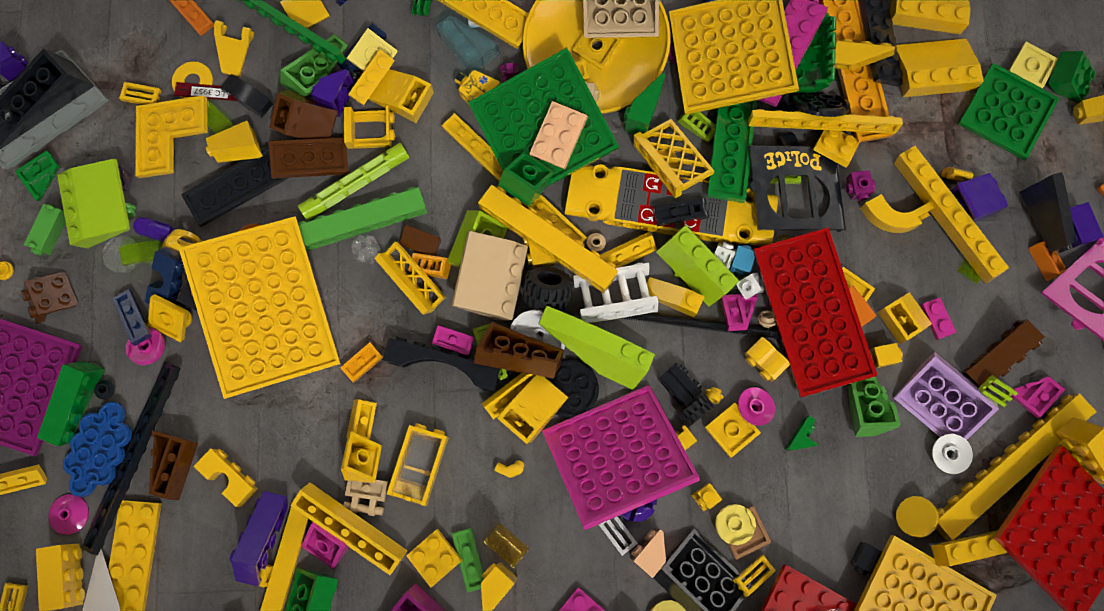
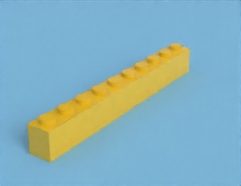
[936,393,1097,540]

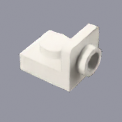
[714,242,736,269]
[736,273,765,299]

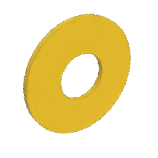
[172,62,213,98]

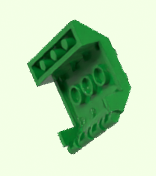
[792,13,837,93]

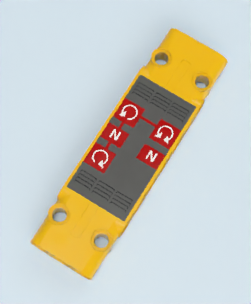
[565,164,778,247]

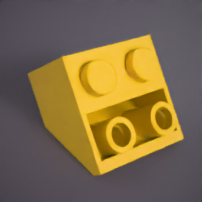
[877,292,932,344]

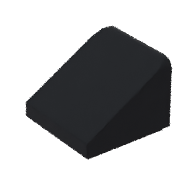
[777,133,800,146]

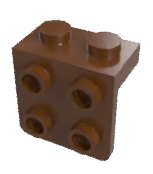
[21,272,77,324]

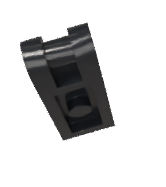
[653,198,709,227]

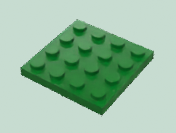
[958,63,1060,160]

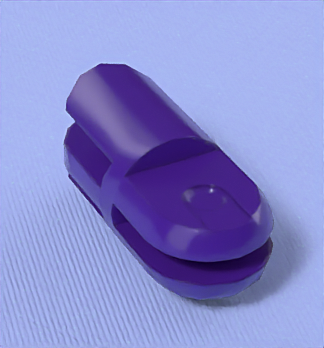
[133,217,175,242]

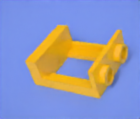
[344,105,395,149]

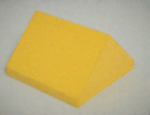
[341,431,382,483]

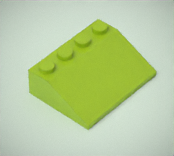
[57,159,130,248]

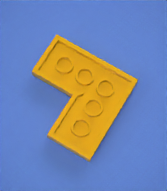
[135,95,208,178]

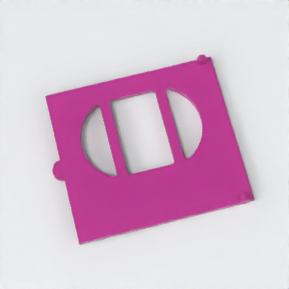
[1041,238,1104,341]

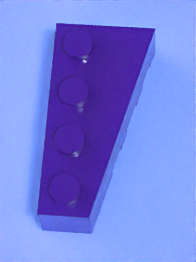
[230,491,288,587]

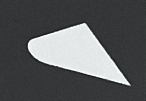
[82,549,120,611]

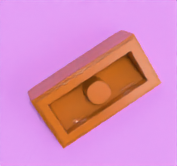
[1029,241,1067,281]

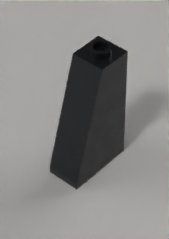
[1019,172,1077,253]

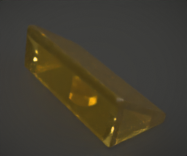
[484,523,529,568]

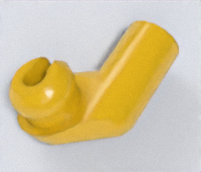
[494,460,524,478]

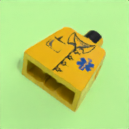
[455,70,500,105]

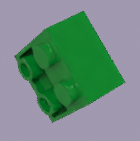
[1049,51,1095,103]

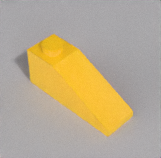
[647,277,705,318]

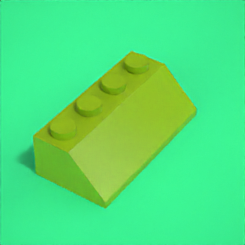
[656,225,739,307]

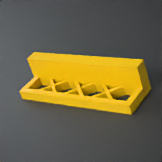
[374,242,446,315]

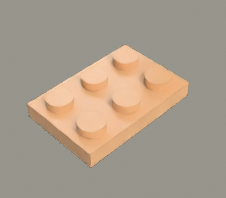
[530,101,588,170]

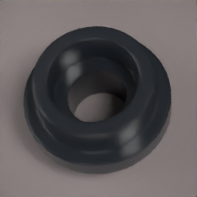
[94,380,115,400]

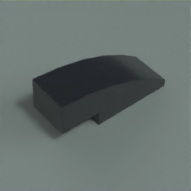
[220,74,273,118]

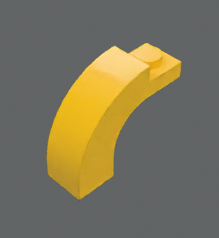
[860,194,934,233]

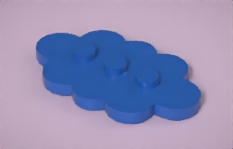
[63,402,132,497]

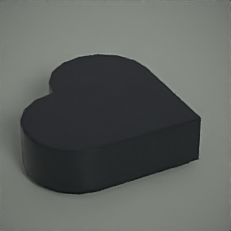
[776,93,793,112]

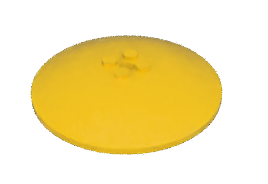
[523,0,670,114]

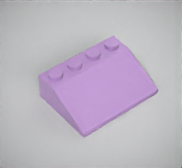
[894,351,999,440]

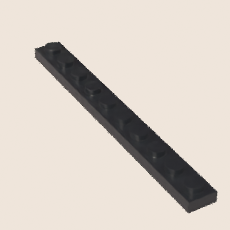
[81,362,181,555]

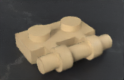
[343,480,389,516]

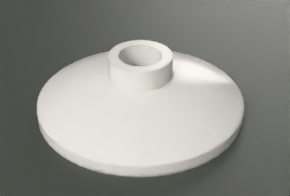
[932,434,973,474]

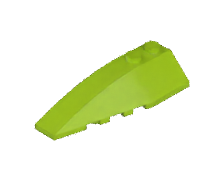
[538,306,655,390]

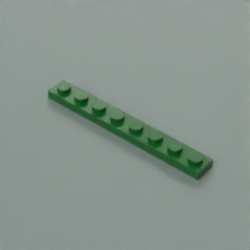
[236,0,346,65]

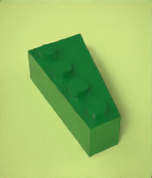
[37,361,105,446]

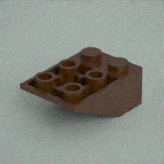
[269,89,338,139]

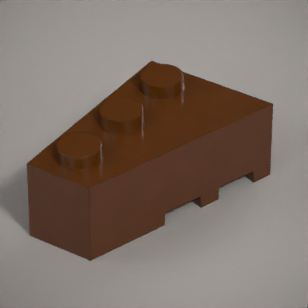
[149,430,198,500]

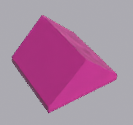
[301,522,349,570]

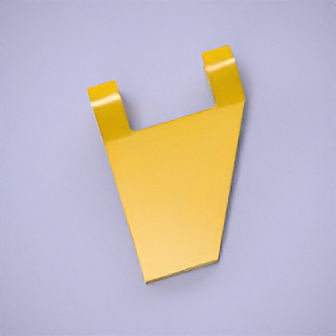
[214,20,254,77]

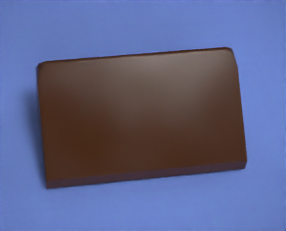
[400,225,441,256]

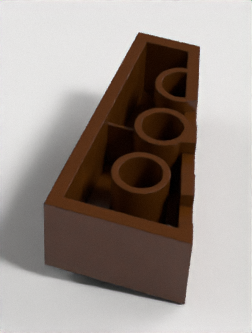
[963,319,1045,390]
[474,322,564,378]

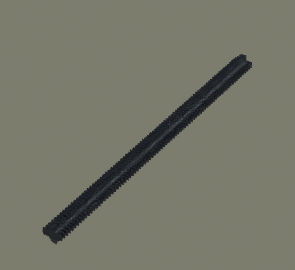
[597,305,781,340]

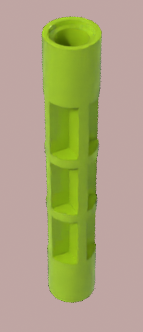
[297,142,409,221]

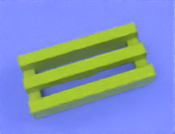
[978,375,1018,407]

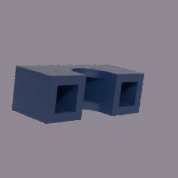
[144,246,185,304]

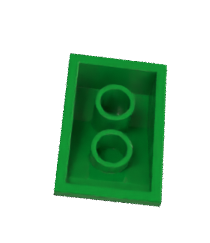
[623,73,666,135]

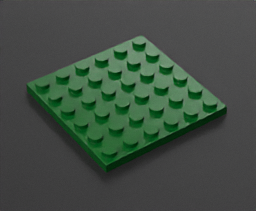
[468,47,620,187]

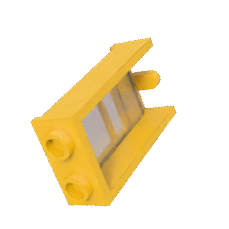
[387,423,449,506]

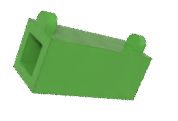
[24,204,66,256]

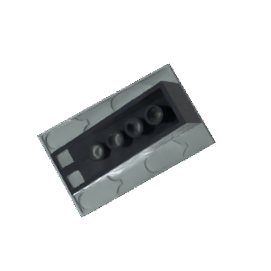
[0,49,109,170]

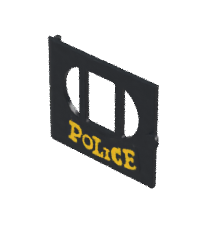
[748,145,846,232]

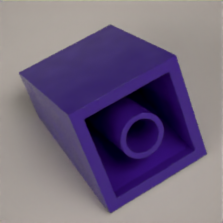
[950,173,1008,223]

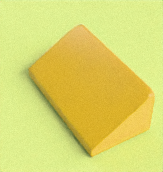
[347,399,377,440]

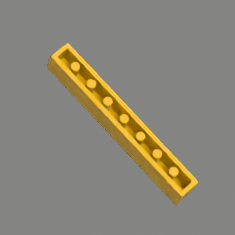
[894,146,1009,284]
[478,185,618,293]

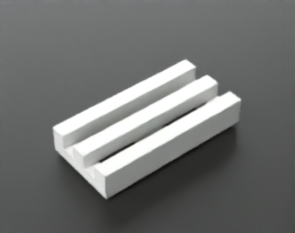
[599,516,638,556]

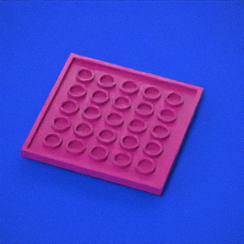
[542,385,700,530]

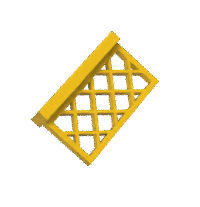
[634,119,714,199]

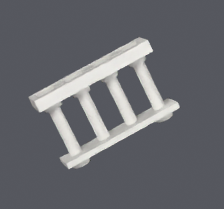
[573,263,658,323]

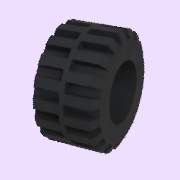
[522,266,573,312]

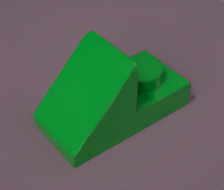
[784,415,819,452]

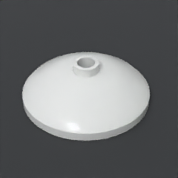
[510,309,565,349]

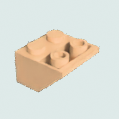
[631,528,666,578]

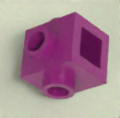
[846,170,875,201]

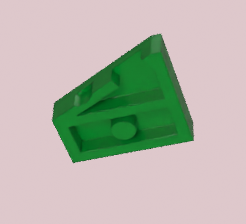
[14,150,60,202]

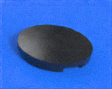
[792,91,850,117]
[545,360,599,418]

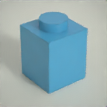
[729,245,755,277]

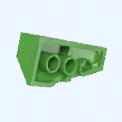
[280,34,348,96]
[847,376,901,437]

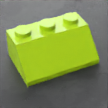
[447,210,507,269]

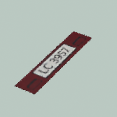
[174,82,236,101]

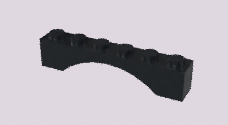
[382,336,503,393]

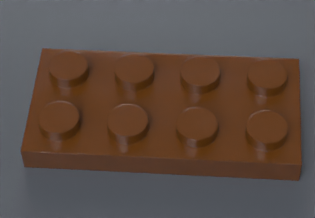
[269,138,349,179]

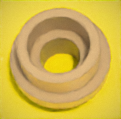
[587,233,606,252]
[758,311,776,328]

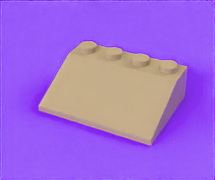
[583,0,659,38]
[451,231,528,321]

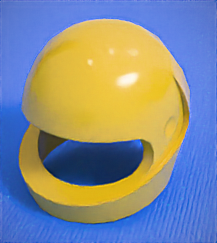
[162,229,201,252]

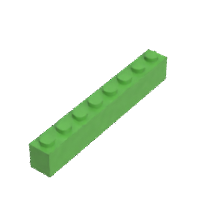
[298,187,428,251]

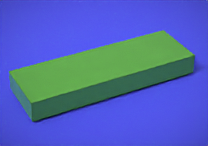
[452,528,484,593]

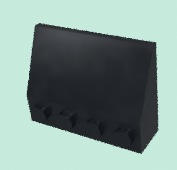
[653,529,752,611]

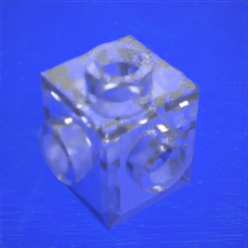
[351,234,380,264]

